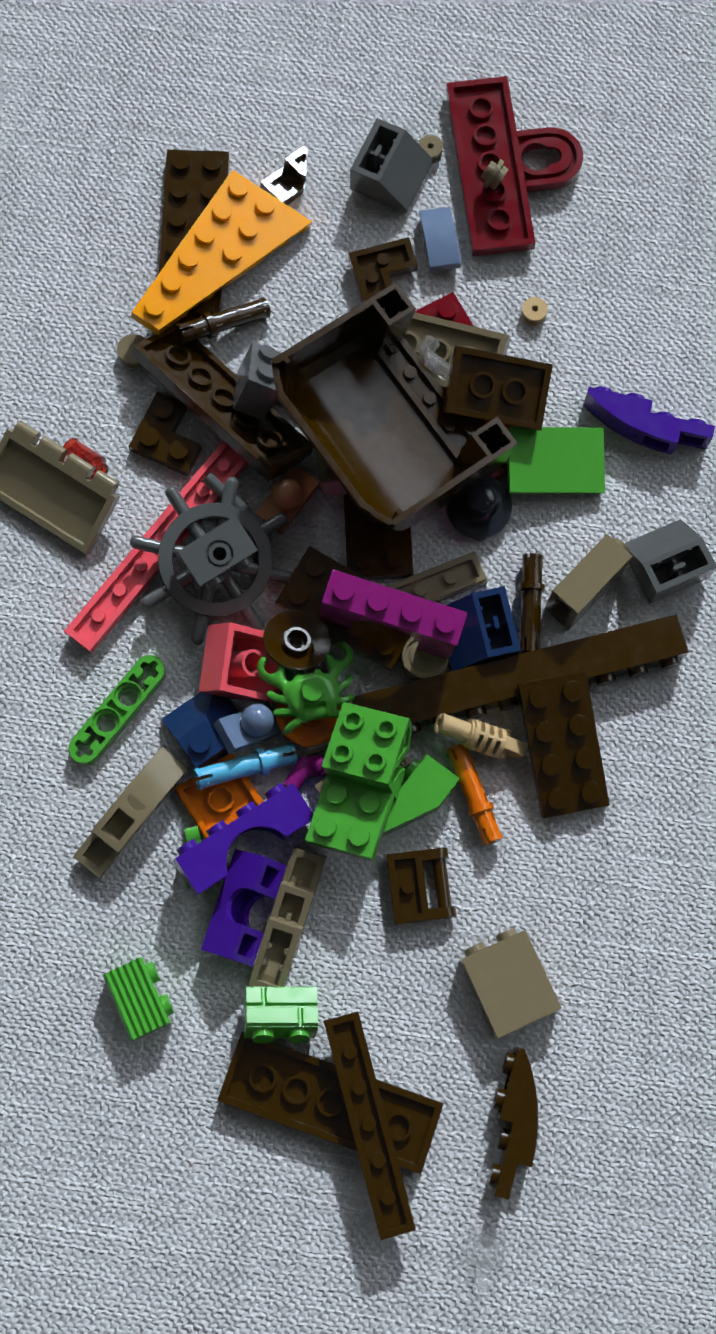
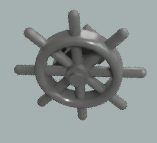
[130,477,293,645]

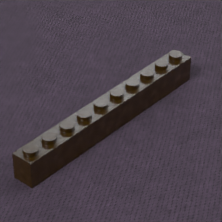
[350,614,688,735]

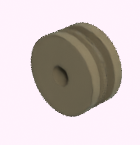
[418,135,443,163]

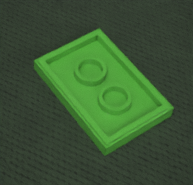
[506,427,605,494]

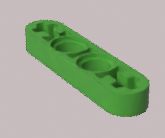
[69,655,166,766]

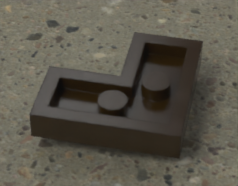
[348,237,418,303]
[128,391,202,477]

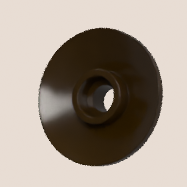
[263,609,331,671]

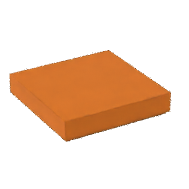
[174,753,264,839]

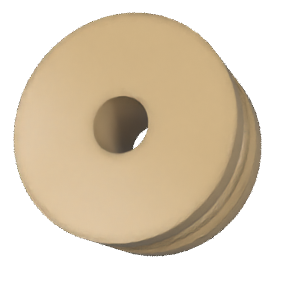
[521,297,548,326]

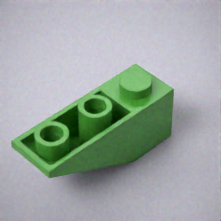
[381,754,460,838]

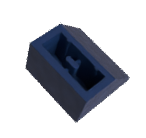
[446,586,521,671]

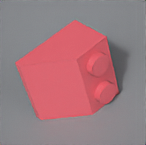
[198,622,279,703]

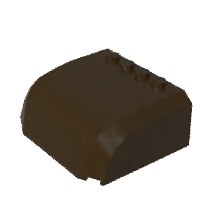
[271,282,518,531]

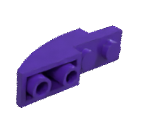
[583,386,715,455]

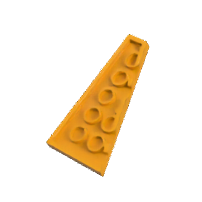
[131,170,312,335]

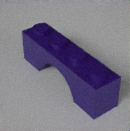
[173,783,314,897]

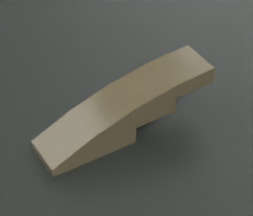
[248,845,327,987]

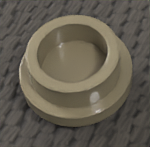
[481,159,509,190]

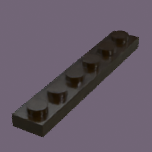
[324,1011,416,1240]

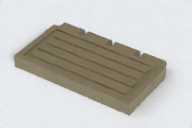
[0,421,120,554]

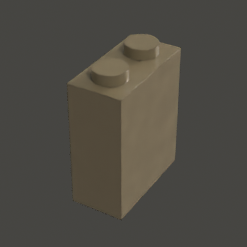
[544,534,632,630]
[459,927,562,1039]

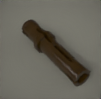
[175,297,271,345]
[518,553,545,654]

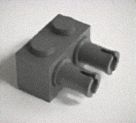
[233,342,286,421]

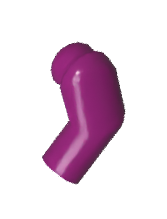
[284,754,327,791]

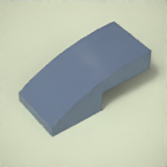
[419,207,461,272]

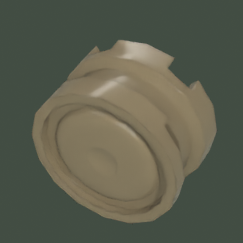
[401,637,449,681]

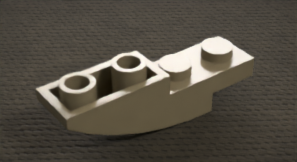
[73,747,189,878]

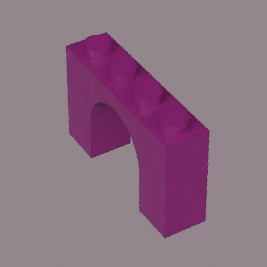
[319,569,468,660]

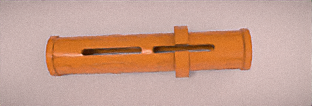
[446,744,504,846]

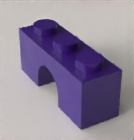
[201,849,286,967]

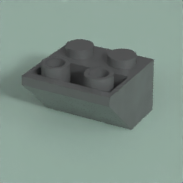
[350,118,433,213]
[625,519,716,604]

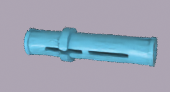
[193,743,298,790]

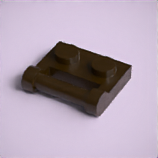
[386,848,457,925]

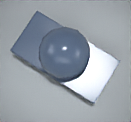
[213,703,282,754]

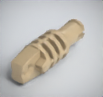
[434,713,527,761]

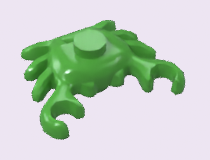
[257,640,355,735]

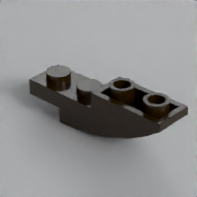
[488,1047,538,1200]

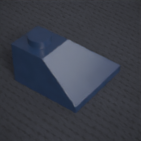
[161,692,239,768]

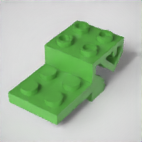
[305,702,412,862]

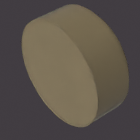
[117,334,145,368]

